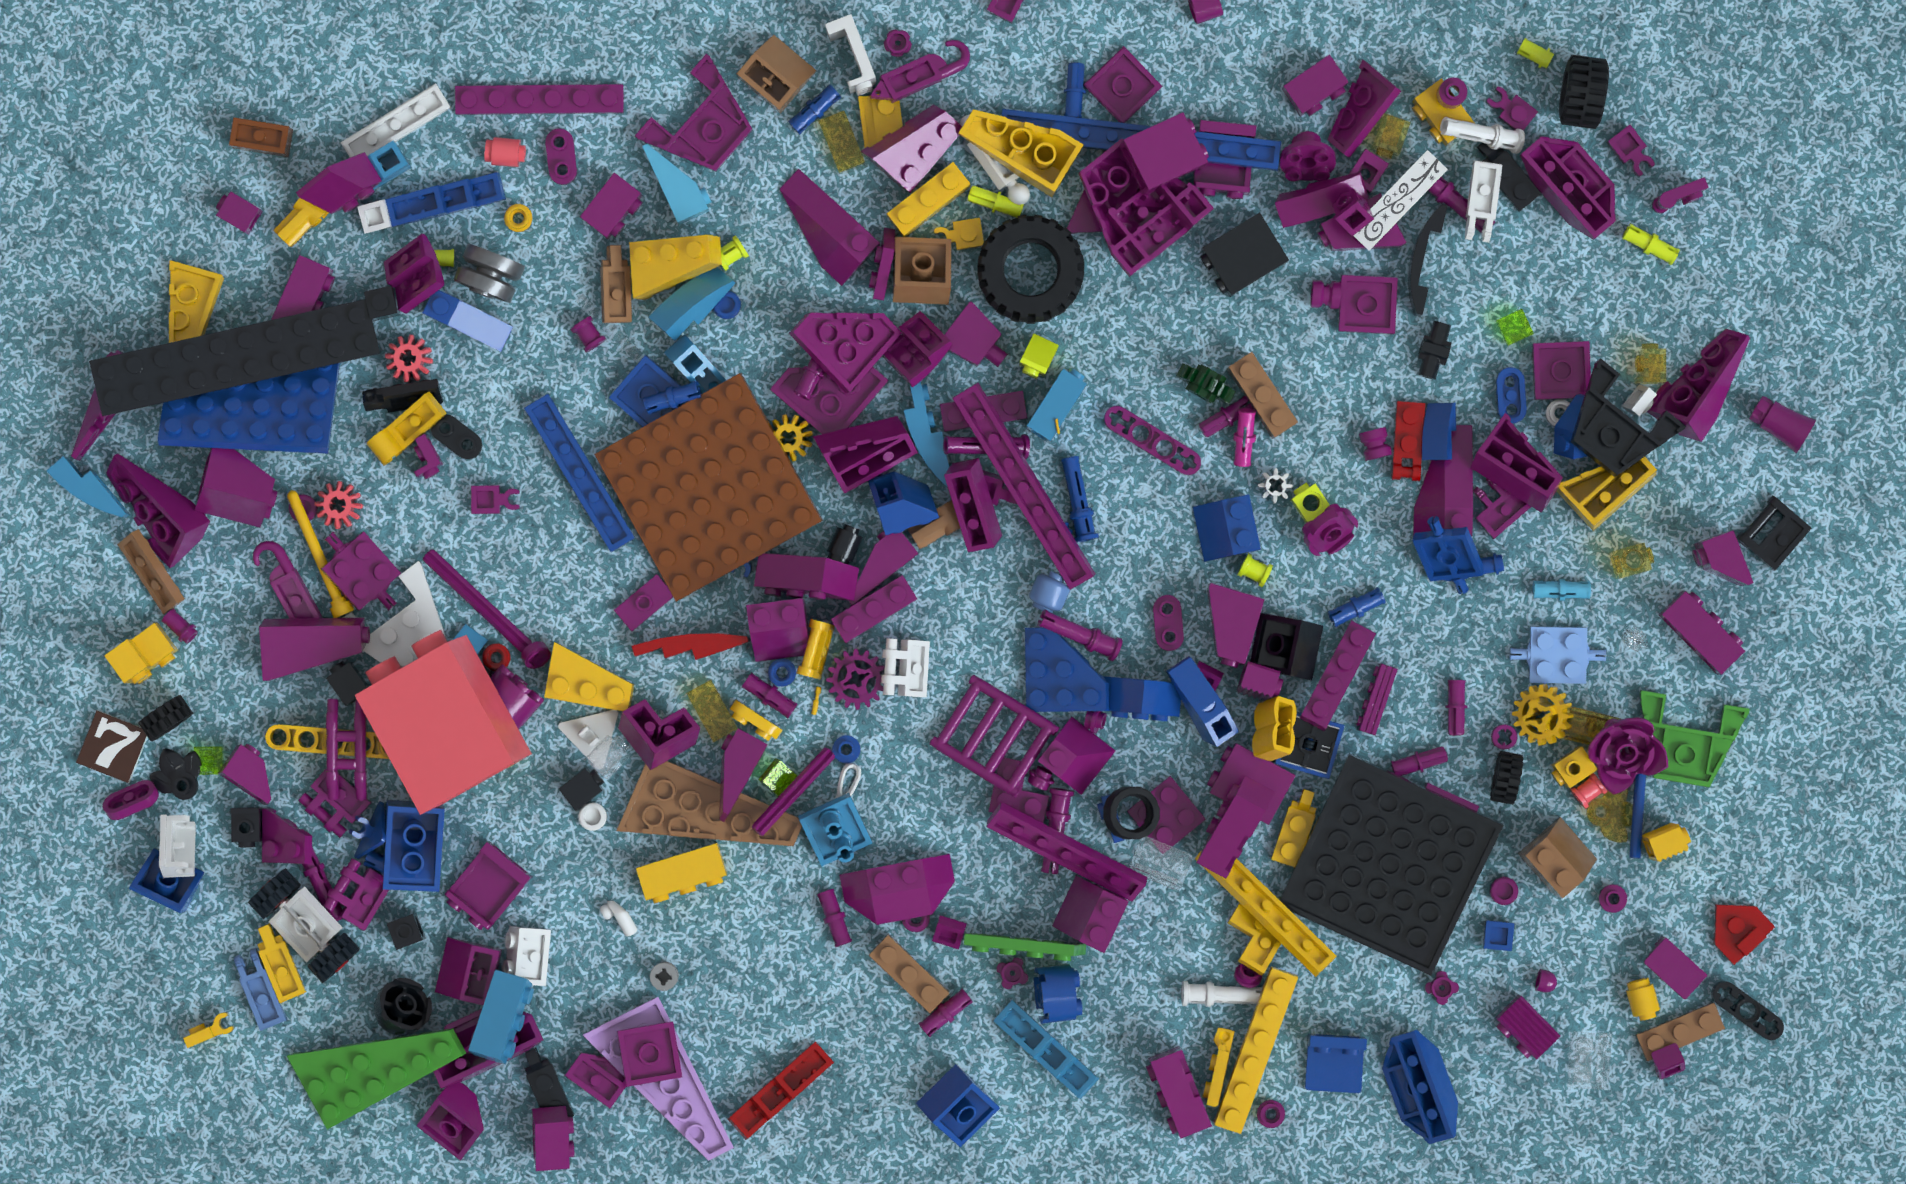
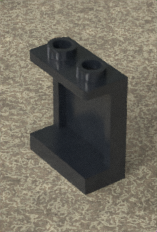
[1200,212,1289,297]

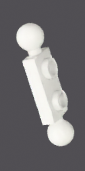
[959,114,1030,205]

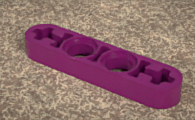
[1104,406,1201,475]

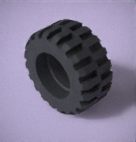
[977,215,1084,324]

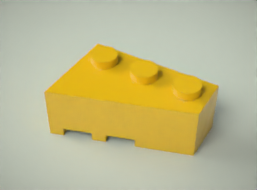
[629,235,722,300]
[1557,457,1657,531]

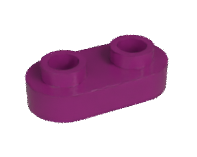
[545,128,577,185]
[1153,595,1184,651]
[102,780,159,820]

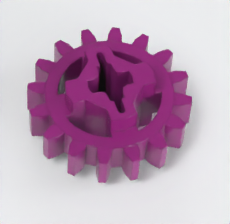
[826,649,885,710]

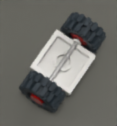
[248,868,360,983]

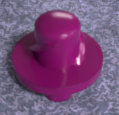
[1280,131,1336,182]

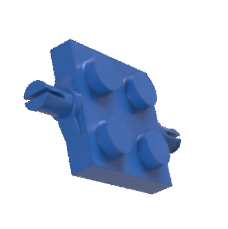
[1412,516,1485,594]

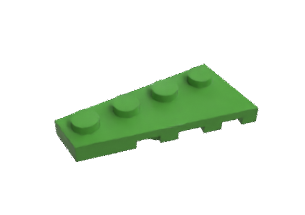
[964,933,1086,961]

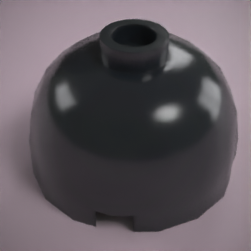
[374,978,432,1036]

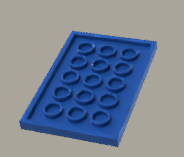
[158,363,340,454]

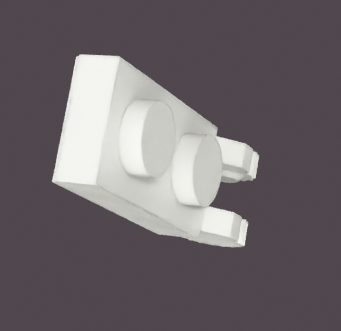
[1465,161,1502,243]

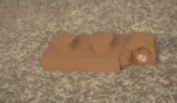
[600,245,632,323]

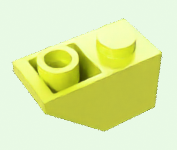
[1019,334,1059,379]

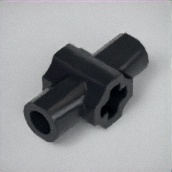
[1418,321,1452,380]

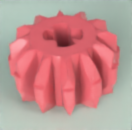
[385,335,433,383]
[315,481,363,529]

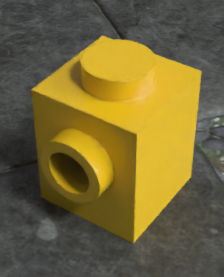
[1551,746,1597,788]

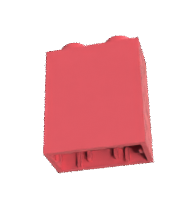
[355,630,532,815]

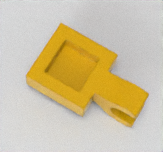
[183,1012,235,1048]

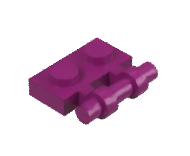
[298,768,372,838]
[323,858,389,931]

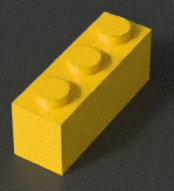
[887,162,970,237]
[636,843,728,904]

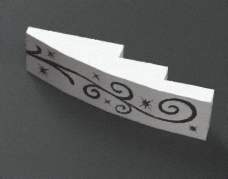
[1353,150,1448,251]

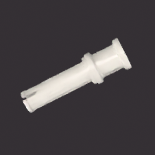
[1440,117,1525,154]
[1181,981,1263,1007]

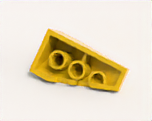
[958,109,1083,197]

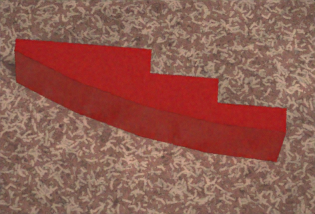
[631,633,750,660]
[728,1041,834,1140]

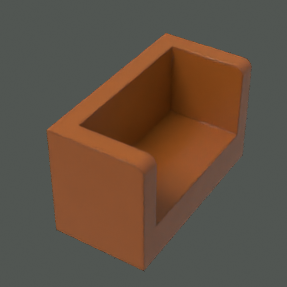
[229,117,293,157]

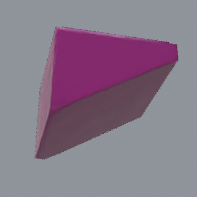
[1651,1043,1685,1080]

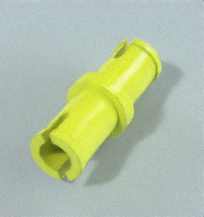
[1622,223,1680,265]

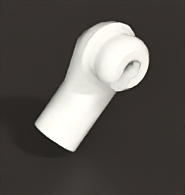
[600,901,638,937]

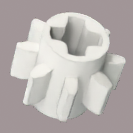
[1257,468,1293,504]

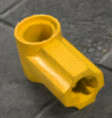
[273,198,329,248]

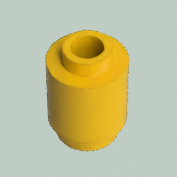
[1626,977,1660,1021]

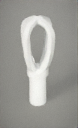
[835,763,861,799]

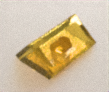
[1561,706,1621,745]

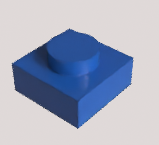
[1483,920,1514,951]

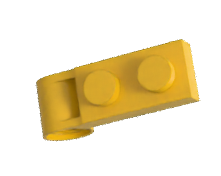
[366,391,447,466]

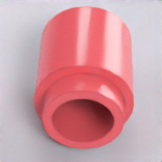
[484,137,526,167]

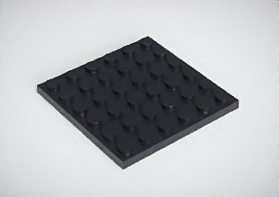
[1279,753,1504,976]

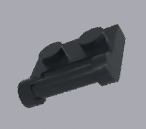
[1736,495,1812,571]

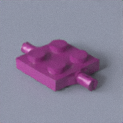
[321,531,401,611]

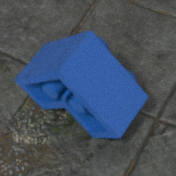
[1103,676,1181,721]

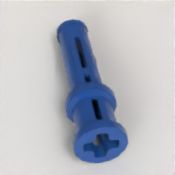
[1061,456,1099,543]

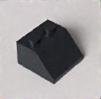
[1250,613,1323,681]

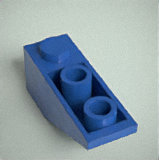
[1166,656,1239,747]

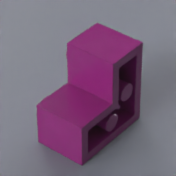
[618,699,700,770]

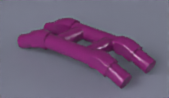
[326,699,367,801]

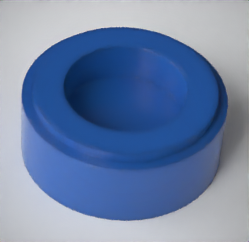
[713,291,741,319]

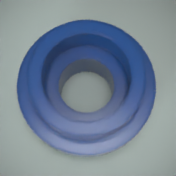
[768,659,796,687]
[832,735,861,763]

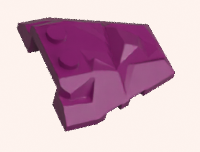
[1078,139,1214,277]

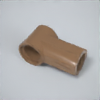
[908,500,960,549]

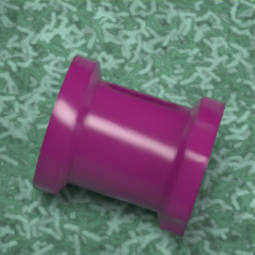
[570,316,606,353]

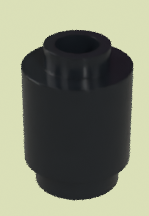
[827,524,863,565]

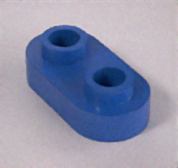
[1496,367,1527,424]

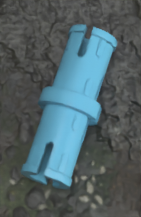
[1533,579,1591,601]

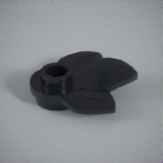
[150,748,202,800]

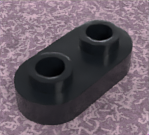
[431,414,483,460]

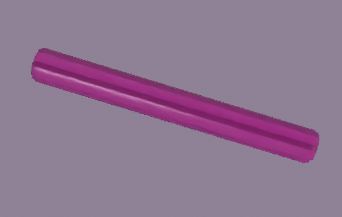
[423,549,532,652]

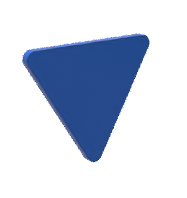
[349,801,386,859]

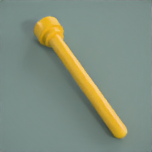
[287,490,354,618]

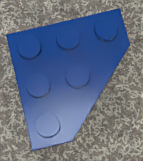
[1025,628,1110,712]

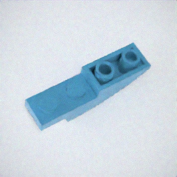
[904,381,952,488]

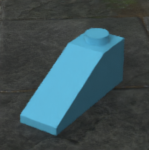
[642,144,711,225]

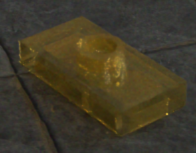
[818,111,865,174]
[686,680,738,742]

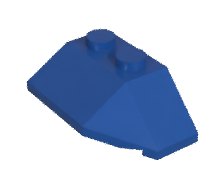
[1382,1030,1458,1144]

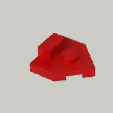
[1714,904,1775,965]

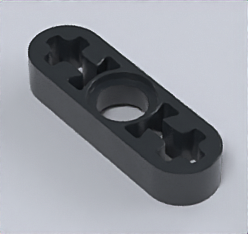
[1711,981,1784,1040]

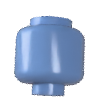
[1029,571,1070,613]

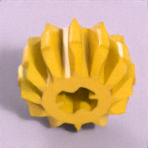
[772,414,813,461]

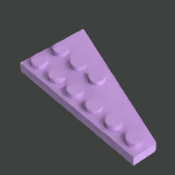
[583,997,734,1161]

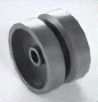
[453,244,525,303]

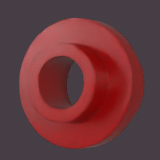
[482,644,511,671]

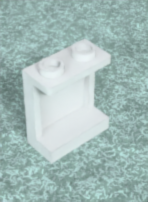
[825,14,876,96]

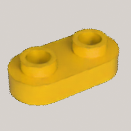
[730,700,782,741]

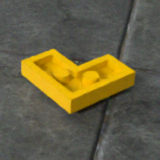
[1227,903,1281,976]

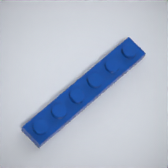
[524,394,635,553]

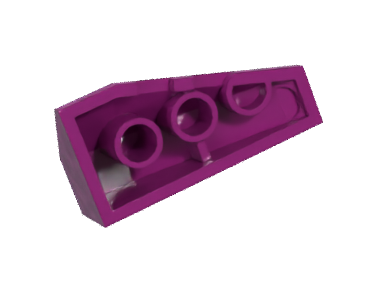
[1647,329,1750,442]
[106,454,210,568]

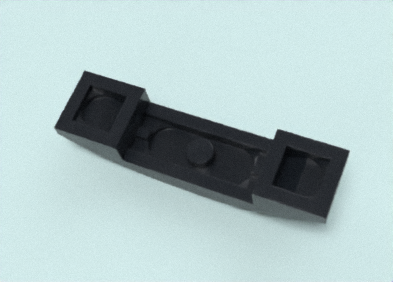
[1408,204,1447,317]

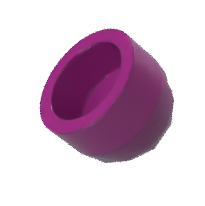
[1535,969,1557,993]

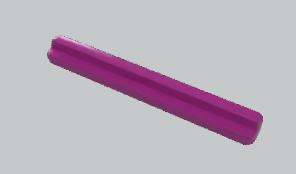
[752,747,835,836]

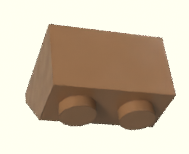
[893,237,951,305]

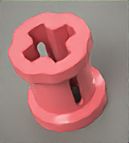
[1570,773,1608,809]

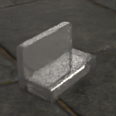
[1128,836,1193,891]

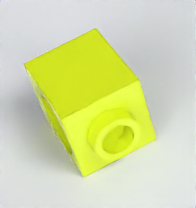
[1290,482,1330,523]

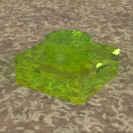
[1496,309,1534,346]
[758,758,797,797]

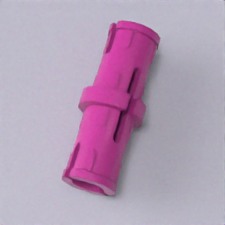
[1233,408,1256,467]

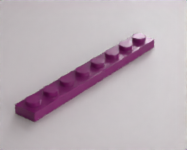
[953,382,1096,590]

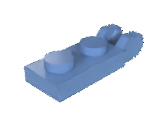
[234,948,288,1031]

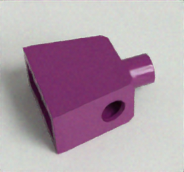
[944,301,1008,367]

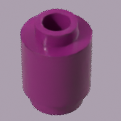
[1437,77,1467,109]

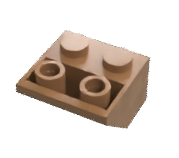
[736,35,817,114]

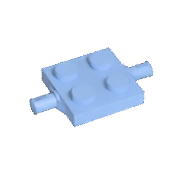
[1510,626,1606,684]

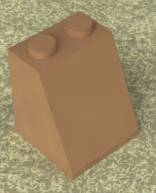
[1518,817,1597,899]

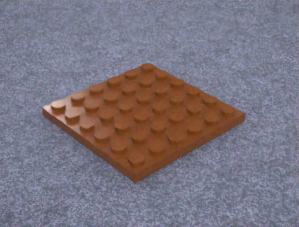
[594,373,823,602]

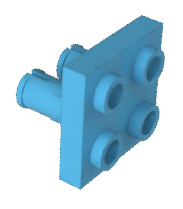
[798,793,872,866]

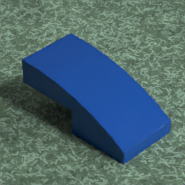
[1422,403,1457,460]

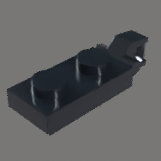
[1477,143,1542,212]
[362,379,443,413]
[524,1048,574,1117]

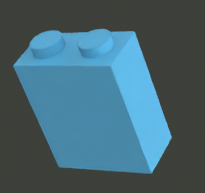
[1026,368,1087,444]

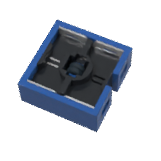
[1274,712,1345,779]

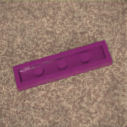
[1300,620,1376,731]

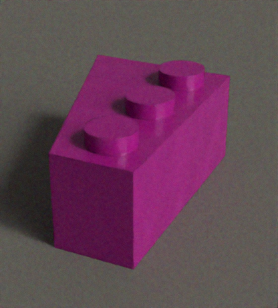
[1470,412,1563,513]
[813,416,918,494]
[1196,776,1275,879]

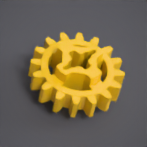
[1512,684,1574,746]

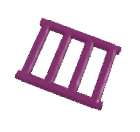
[929,675,1059,798]

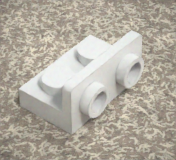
[502,926,551,986]

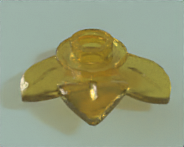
[1586,789,1633,843]

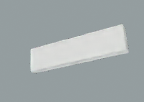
[341,83,451,158]

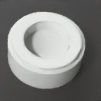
[578,802,607,831]

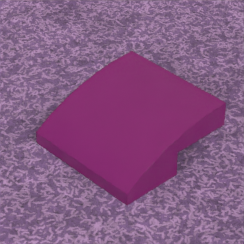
[384,233,445,314]
[882,311,952,388]

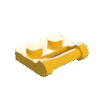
[796,619,835,680]

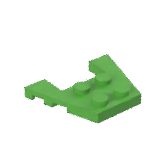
[1639,690,1750,787]

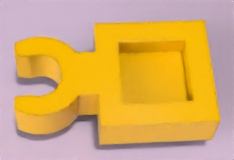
[934,218,984,250]

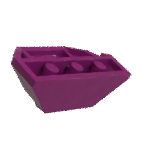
[1520,136,1616,240]
[839,854,955,925]
[433,1009,544,1089]

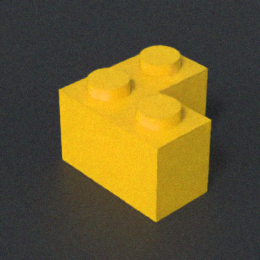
[104,623,178,684]

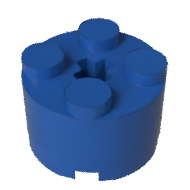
[1034,964,1083,1024]

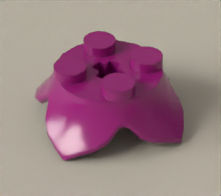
[1588,717,1669,795]

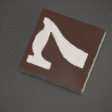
[76,710,148,783]

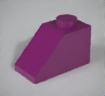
[218,744,271,805]

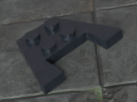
[1570,358,1686,477]

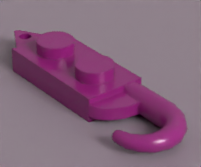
[870,40,970,103]
[253,541,323,619]

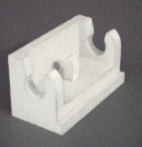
[159,815,196,878]

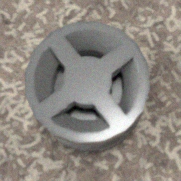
[650,962,679,991]

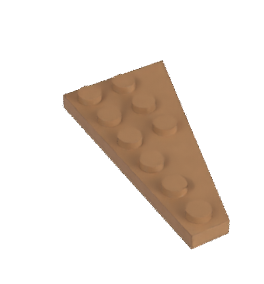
[616,761,802,846]

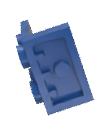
[1305,1033,1367,1093]

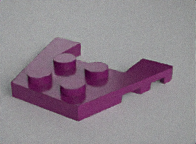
[635,53,753,172]

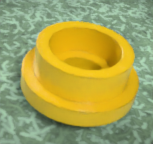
[504,204,533,232]

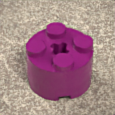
[490,664,544,729]

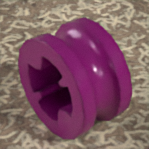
[1491,724,1517,750]

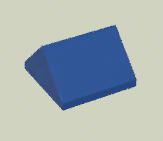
[129,848,204,913]

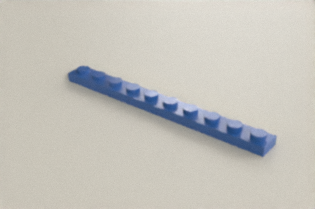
[1002,109,1281,171]

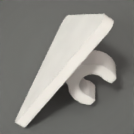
[558,710,619,769]

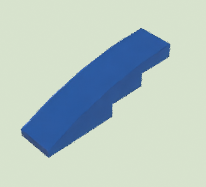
[385,172,506,227]

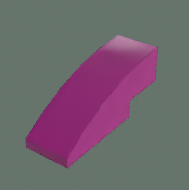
[1275,172,1369,228]

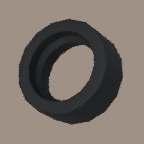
[1103,787,1160,839]

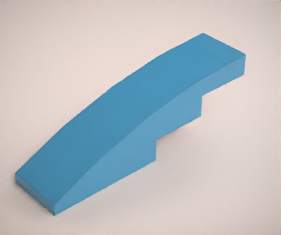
[993,1000,1099,1100]

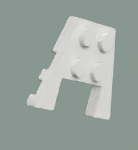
[343,561,447,668]

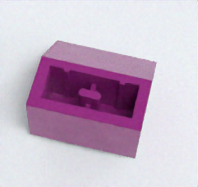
[435,937,503,1005]

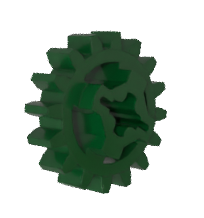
[1176,363,1236,404]

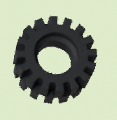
[138,695,193,742]
[1490,751,1523,805]

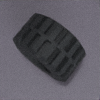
[1559,55,1609,129]

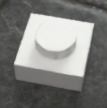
[357,199,392,234]
[1622,384,1657,416]

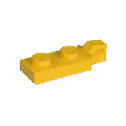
[1271,789,1317,867]
[257,923,307,1003]
[1203,1027,1235,1107]

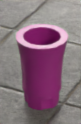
[1749,396,1816,453]

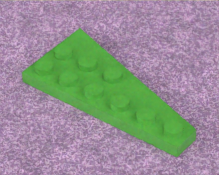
[287,1028,466,1130]

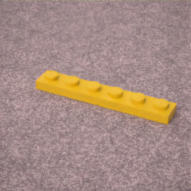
[1195,851,1337,977]
[1214,966,1298,1134]

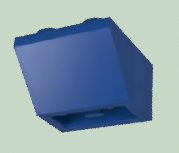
[868,471,939,535]

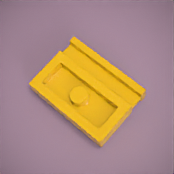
[858,94,903,148]

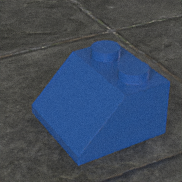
[1193,494,1261,562]
[916,1064,1000,1147]

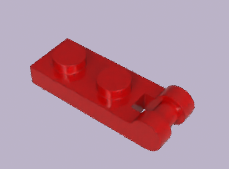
[1391,401,1425,482]

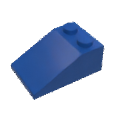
[383,800,445,892]

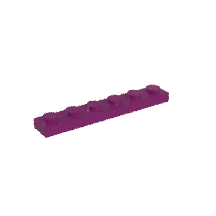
[455,84,624,115]
[986,802,1147,902]

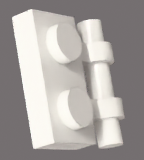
[881,638,930,697]

